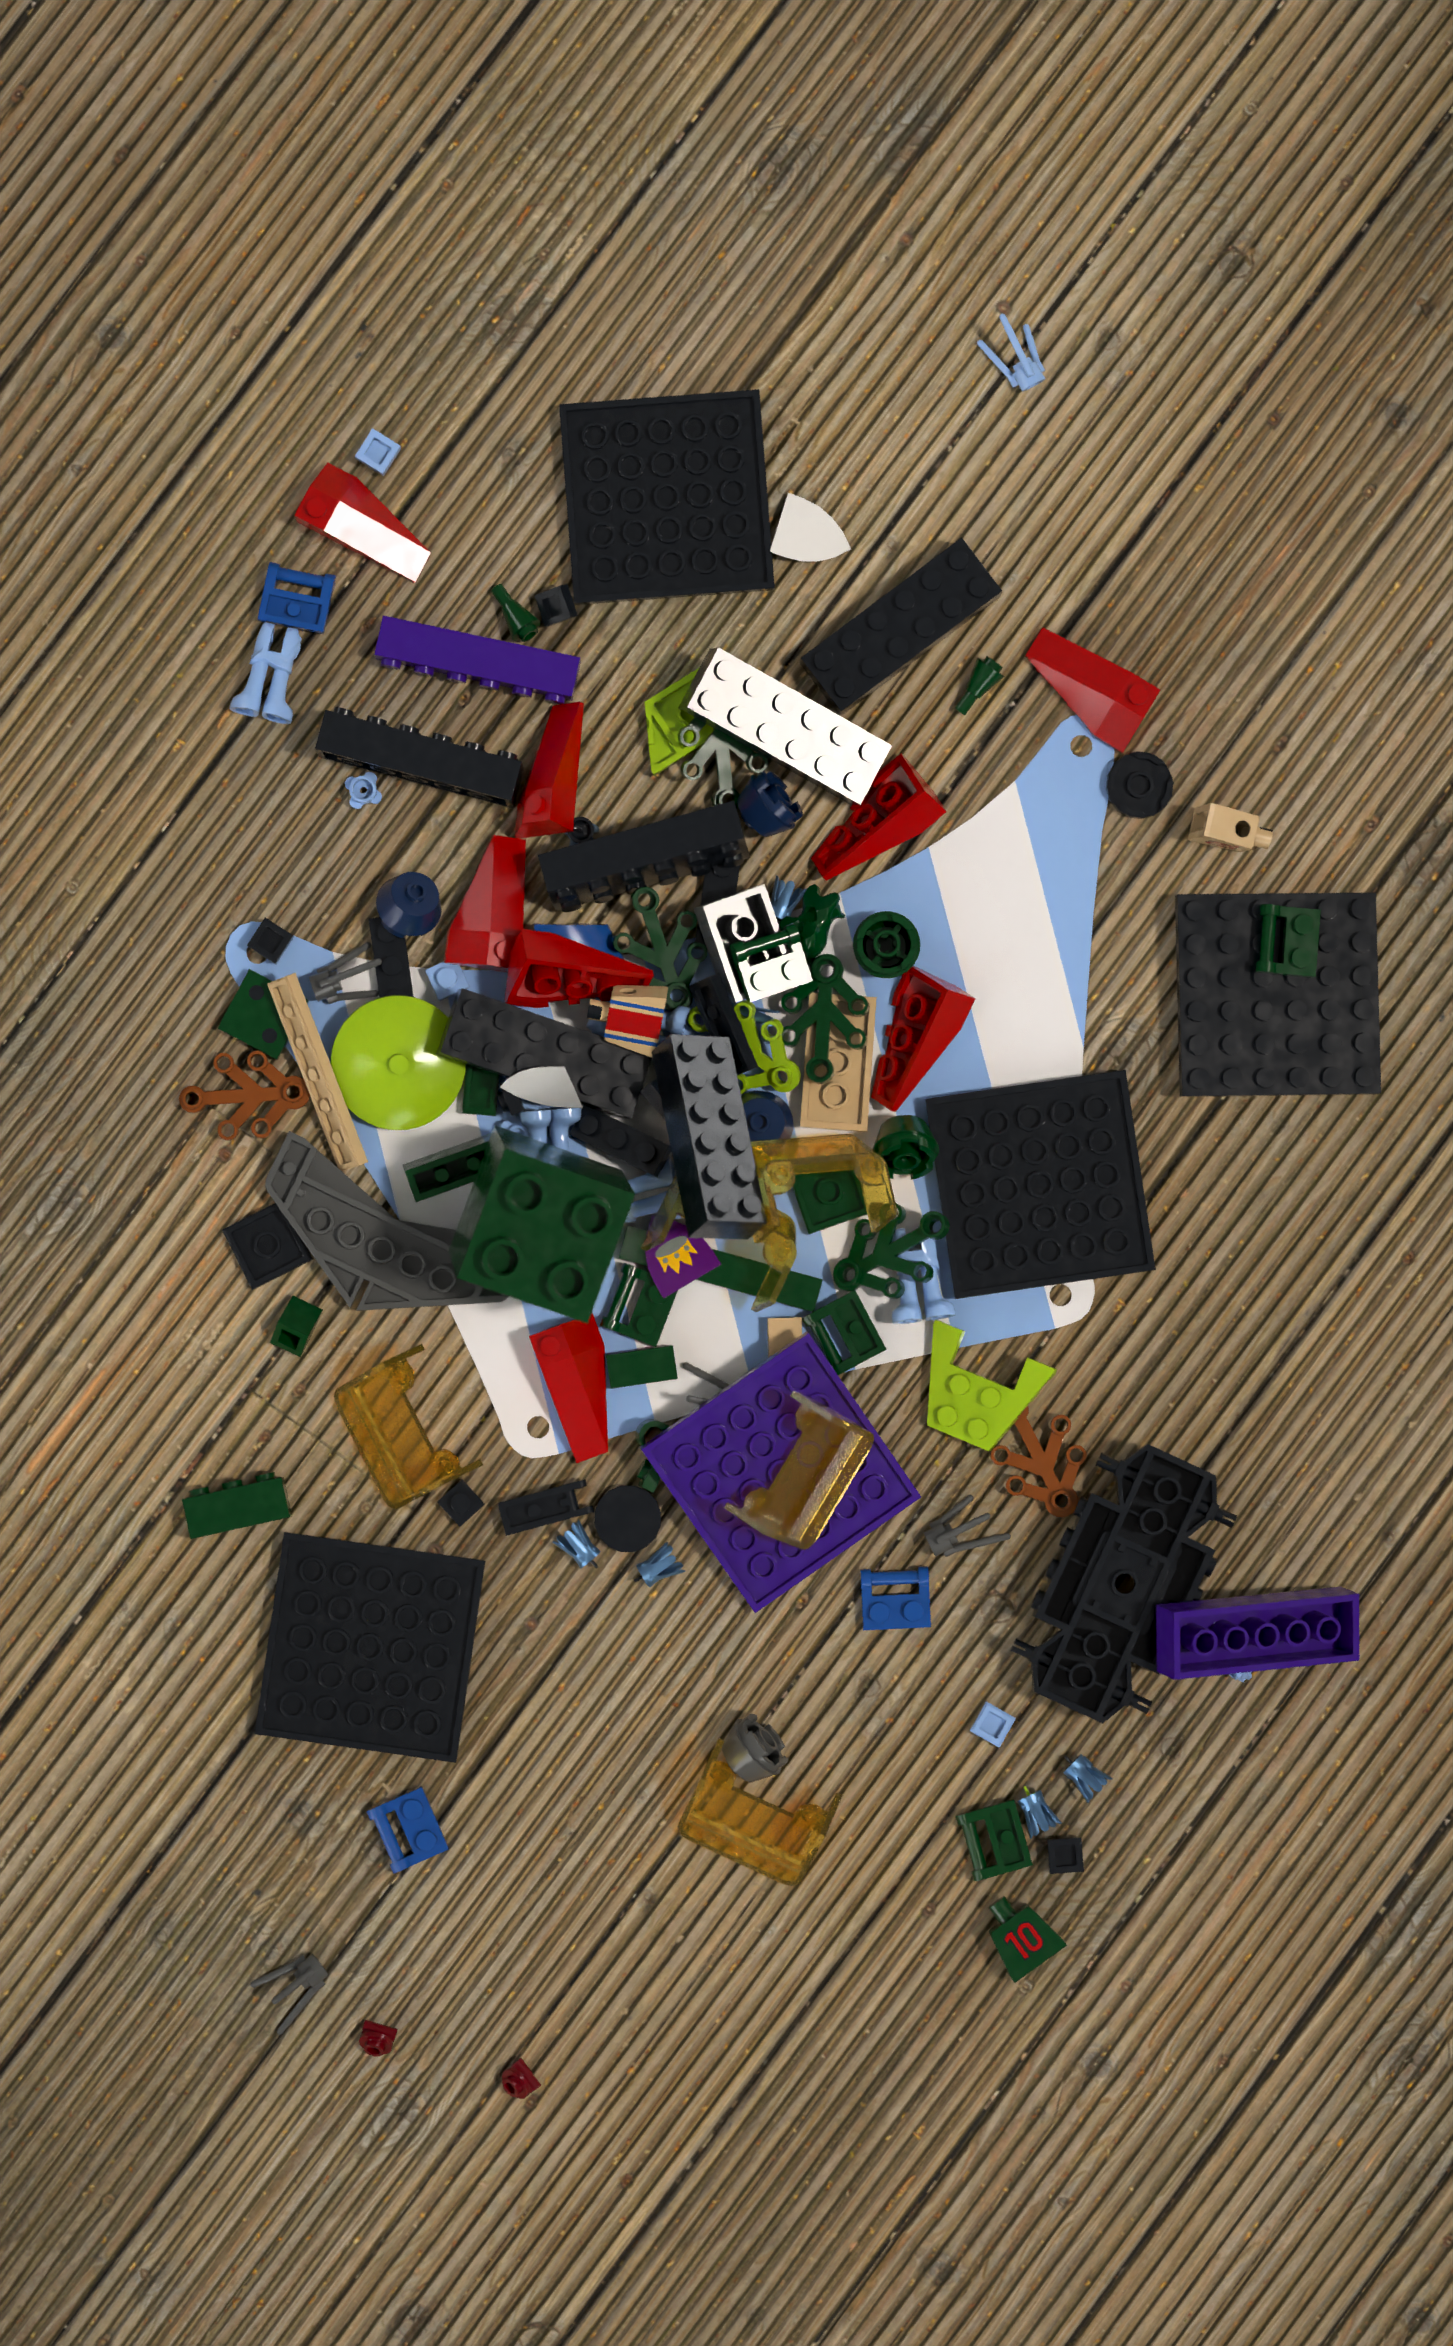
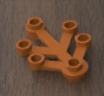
[179,1051,310,1141]
[990,1406,1087,1517]

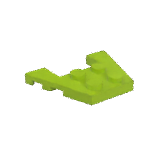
[927,1320,1057,1451]

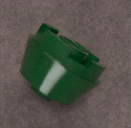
[853,911,920,978]
[872,1115,939,1180]

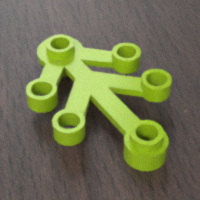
[688,1000,801,1094]

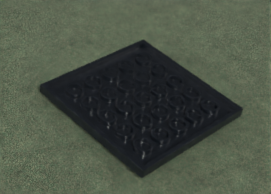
[559,389,775,605]
[1175,893,1381,1097]
[925,1070,1156,1299]
[255,1532,486,1763]

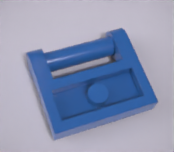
[257,562,336,634]
[860,1566,931,1630]
[366,1786,449,1874]

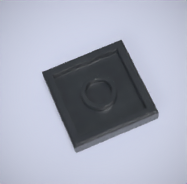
[222,1203,313,1290]

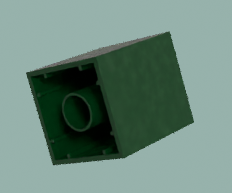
[448,1125,635,1324]

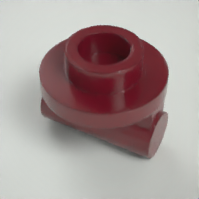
[359,2020,398,2057]
[502,2058,541,2099]

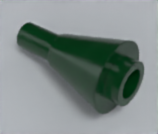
[491,584,540,642]
[954,656,1005,715]

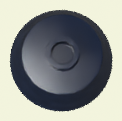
[737,771,803,837]
[376,872,442,938]
[741,1091,794,1158]

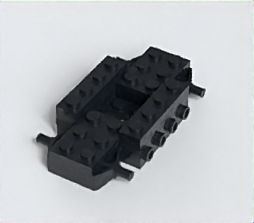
[1010,1444,1237,1724]

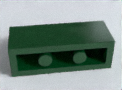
[403,1133,492,1202]
[182,1472,292,1539]

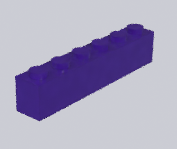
[374,615,581,704]

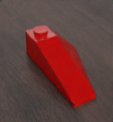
[294,462,431,583]
[1025,627,1161,753]
[515,702,584,839]
[811,753,947,881]
[444,835,526,973]
[504,929,654,1008]
[871,966,976,1112]
[529,1313,608,1463]

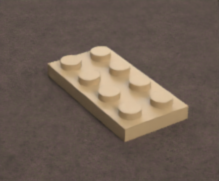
[800,993,877,1132]

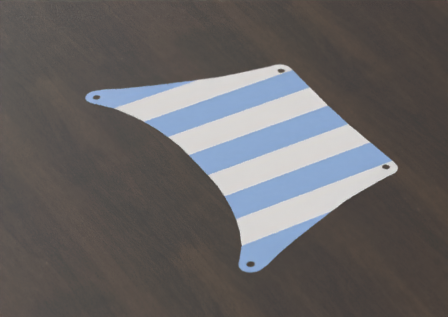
[225,715,1115,1458]

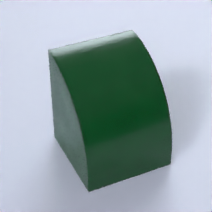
[270,1295,323,1357]

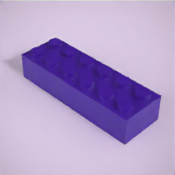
[1156,1586,1360,1680]

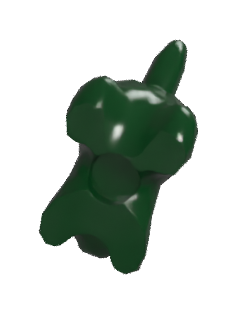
[779,884,845,970]

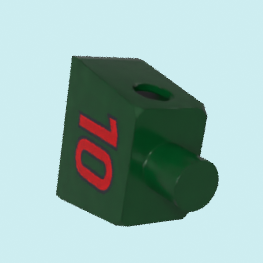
[988,1896,1067,1983]

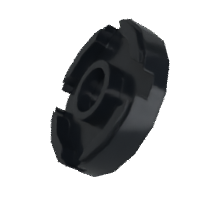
[1106,751,1174,819]
[594,1486,661,1552]

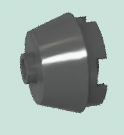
[721,1714,789,1783]

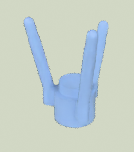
[977,314,1045,392]

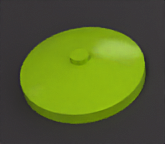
[331,995,466,1130]

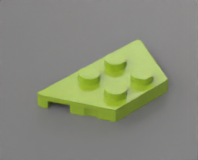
[644,667,713,776]

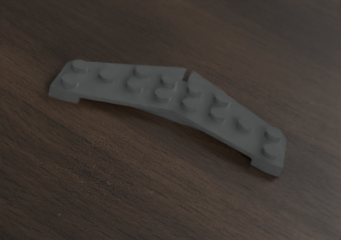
[265,1131,509,1311]

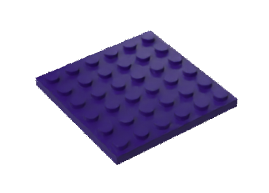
[640,1331,921,1613]

